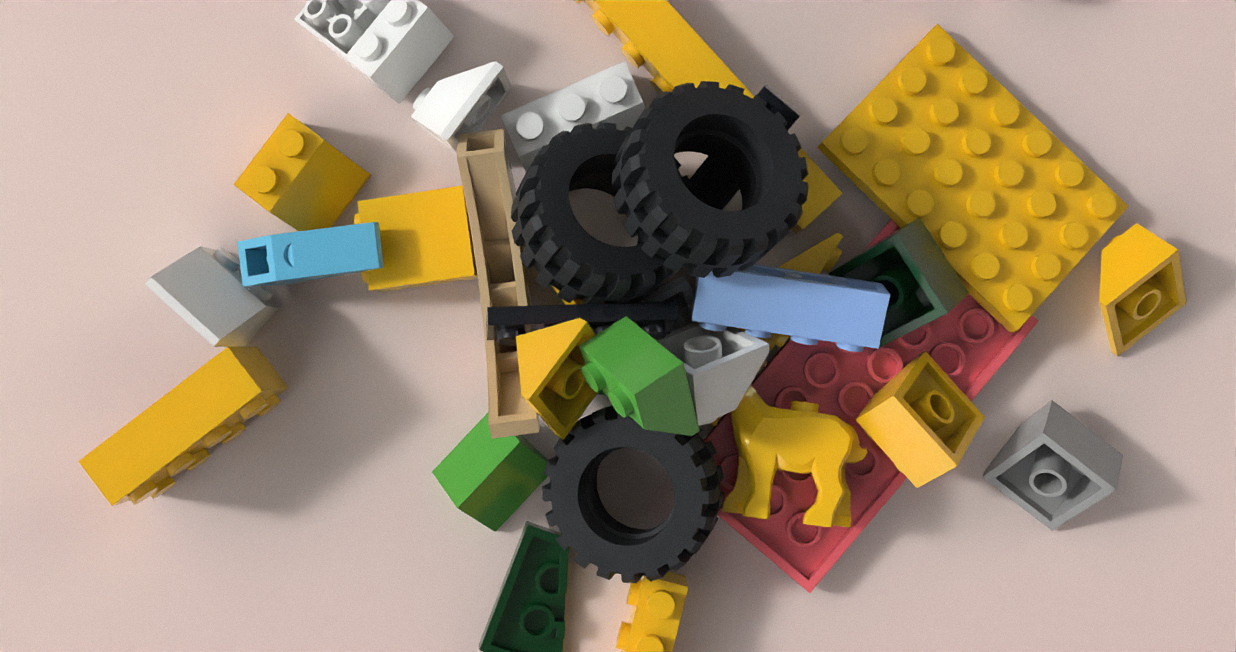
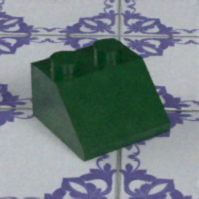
[828,217,969,349]

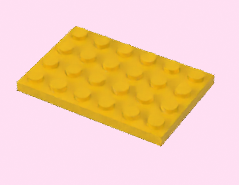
[817,24,1129,333]

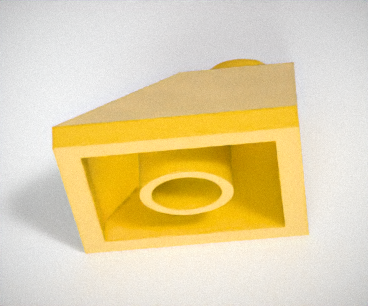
[1099,223,1186,357]

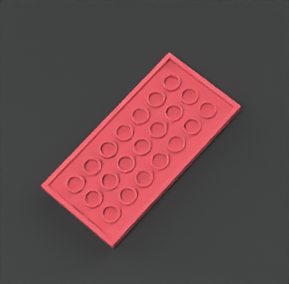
[703,218,1039,593]

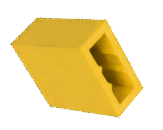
[354,185,478,292]

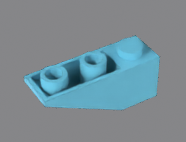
[237,222,384,287]

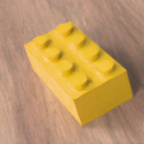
[78,346,289,506]

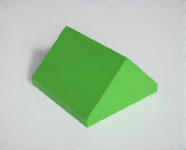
[432,413,548,532]

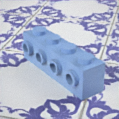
[691,264,890,352]

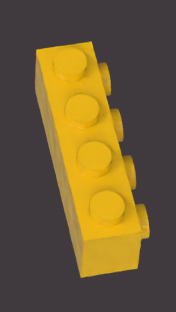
[615,571,688,652]

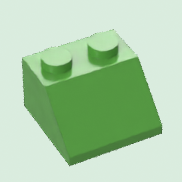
[579,316,700,436]

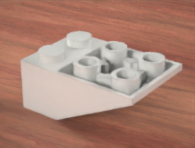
[294,0,455,104]

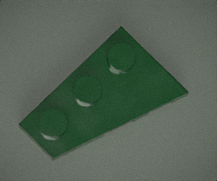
[479,521,569,652]

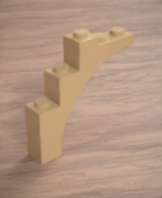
[457,128,540,439]

